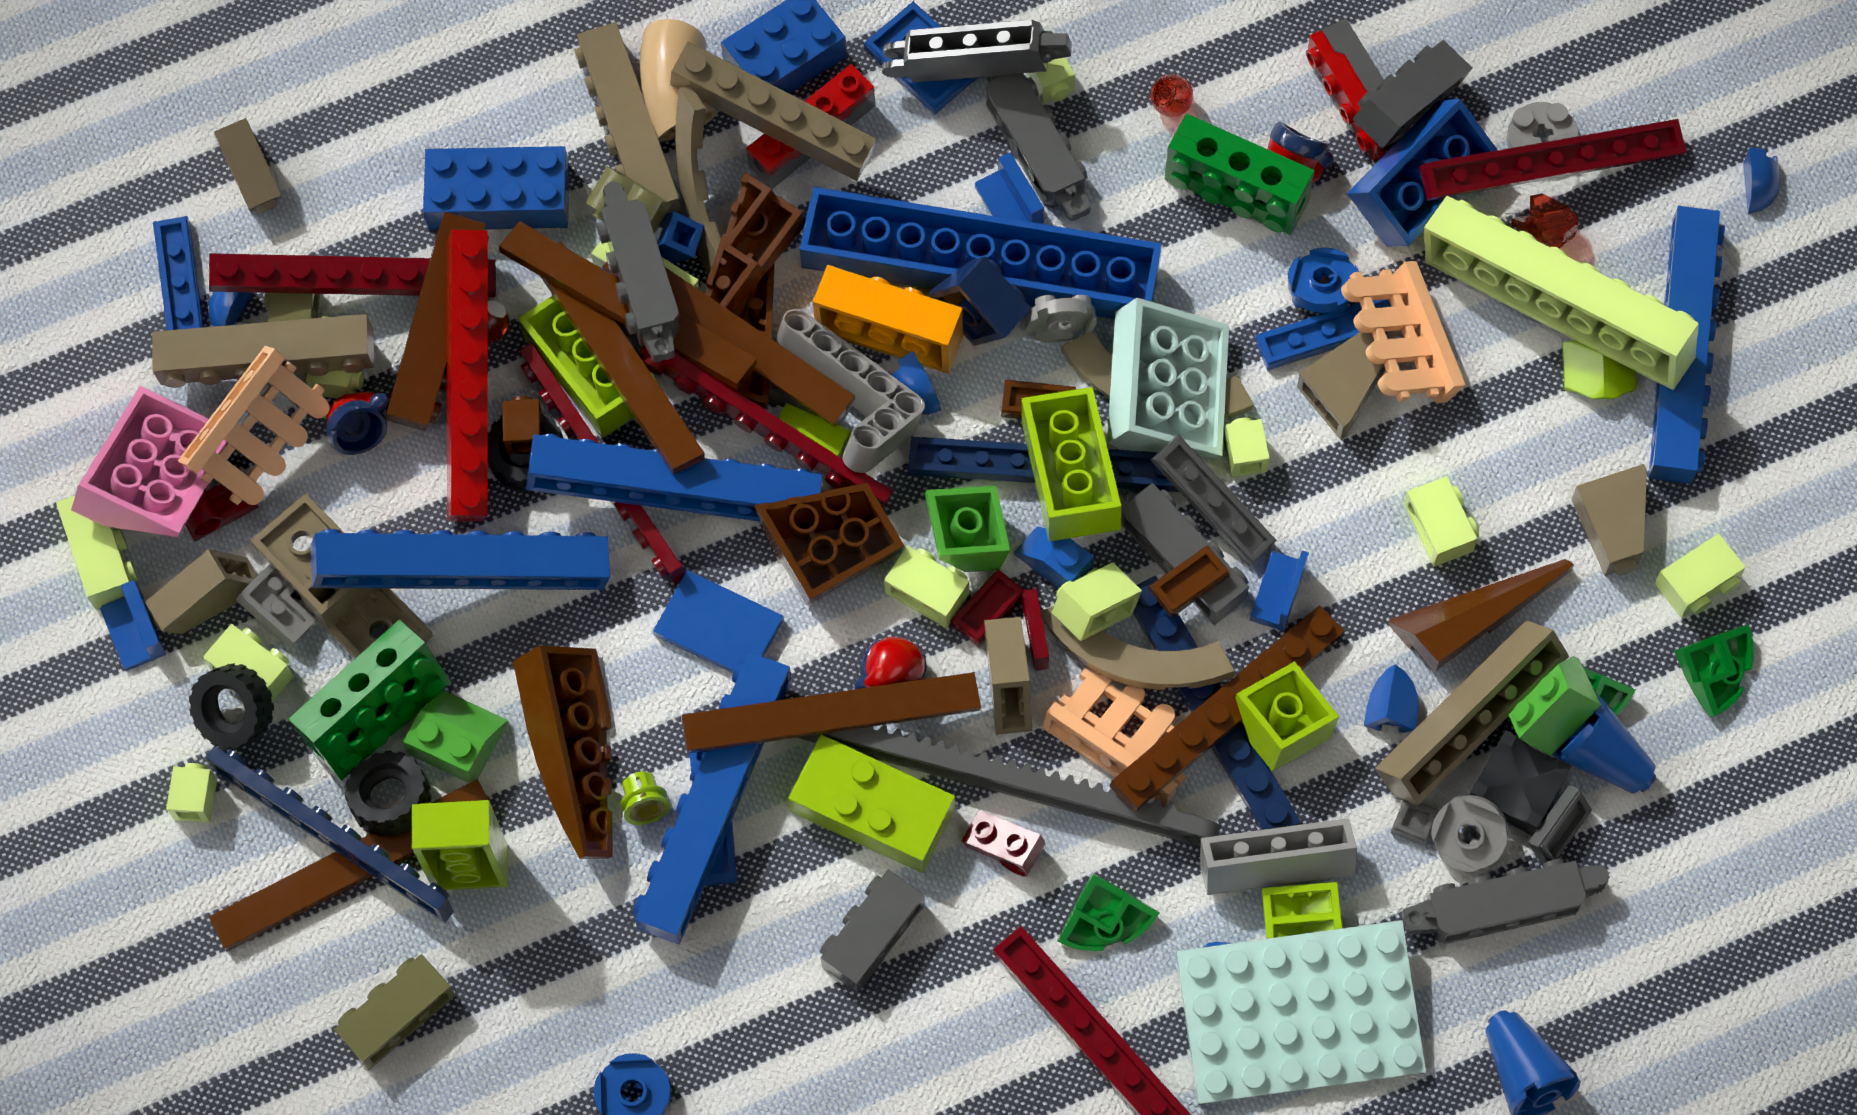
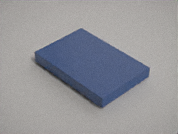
[863,1,979,115]
[653,570,784,673]

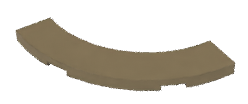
[675,86,721,276]
[1061,331,1254,419]
[1041,606,1235,690]

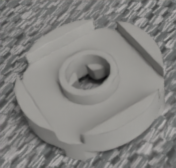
[1506,102,1578,148]
[1024,295,1097,342]
[1431,795,1508,872]

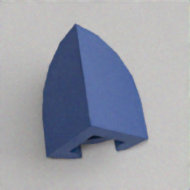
[1743,148,1780,214]
[209,292,254,327]
[888,351,941,415]
[1364,664,1418,733]

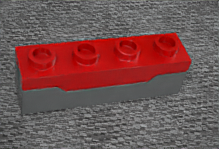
[1306,18,1412,162]
[746,64,876,189]

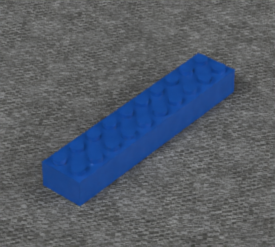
[799,187,1162,319]

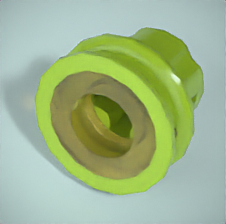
[620,771,671,825]

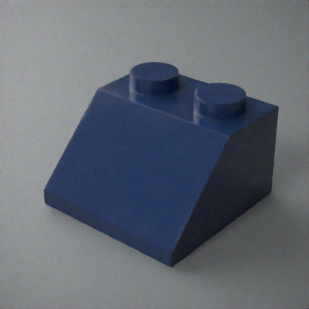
[928,256,1032,346]

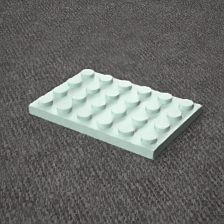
[1176,920,1426,1104]

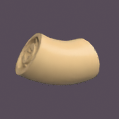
[640,19,718,142]

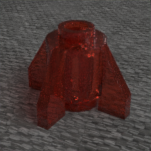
[1511,193,1579,249]

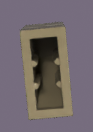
[214,118,282,214]
[1297,332,1385,440]
[1571,464,1647,576]
[145,549,258,634]
[984,617,1033,735]

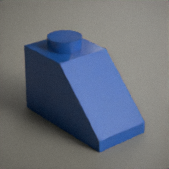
[1014,526,1094,589]

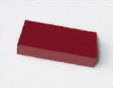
[950,569,1024,647]
[1022,589,1049,671]

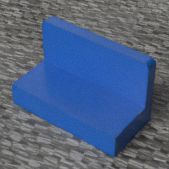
[975,152,1044,224]
[1249,550,1309,631]
[100,580,166,671]

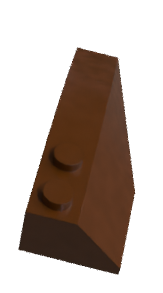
[513,645,613,859]

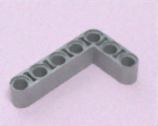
[775,309,925,473]

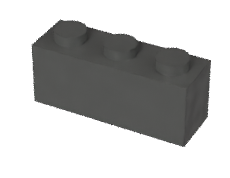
[820,869,925,993]

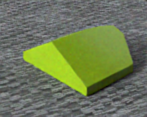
[1562,340,1637,399]
[1262,882,1342,939]

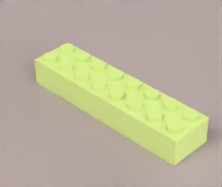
[1424,196,1699,390]

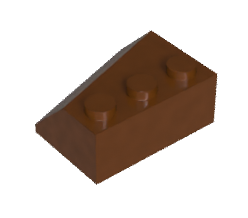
[754,483,905,605]

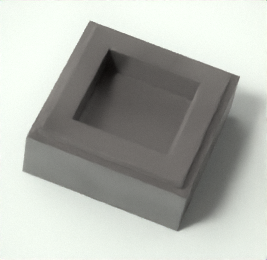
[1390,800,1440,847]

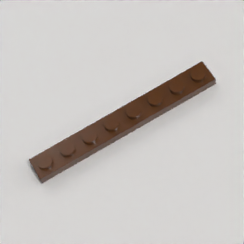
[1110,605,1345,812]

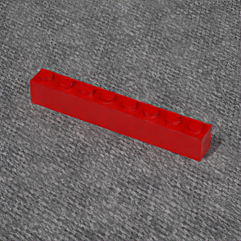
[447,229,488,522]

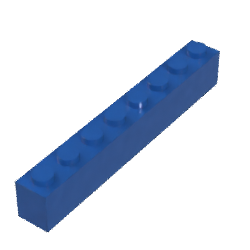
[1648,205,1725,484]
[526,434,822,522]
[310,529,610,590]
[632,652,792,945]

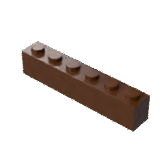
[385,212,489,431]

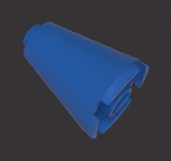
[1552,695,1656,794]
[1485,1010,1581,1115]

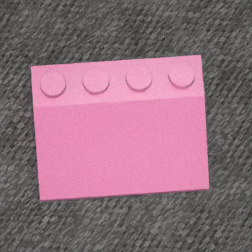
[71,386,226,537]

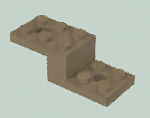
[250,493,434,665]

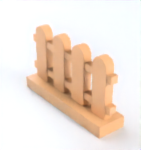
[1341,261,1466,403]
[178,346,329,505]
[1043,667,1204,808]

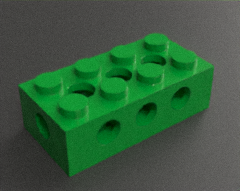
[1165,113,1314,235]
[288,620,451,781]

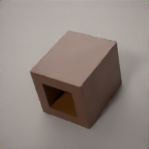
[502,396,543,455]

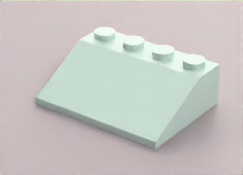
[1107,298,1229,458]

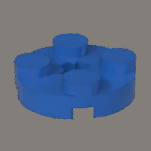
[1288,247,1359,314]
[594,1053,671,1115]

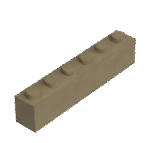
[574,22,682,214]
[670,42,877,181]
[152,314,374,388]
[1375,620,1570,806]

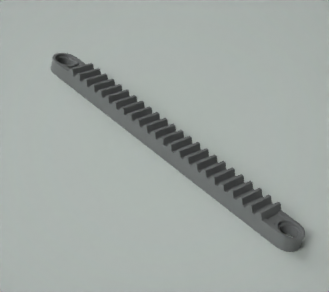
[798,725,1221,847]

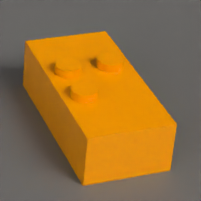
[812,265,963,374]

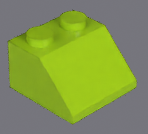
[1235,662,1340,772]

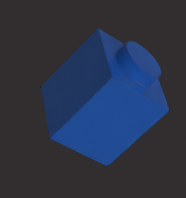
[654,212,704,263]

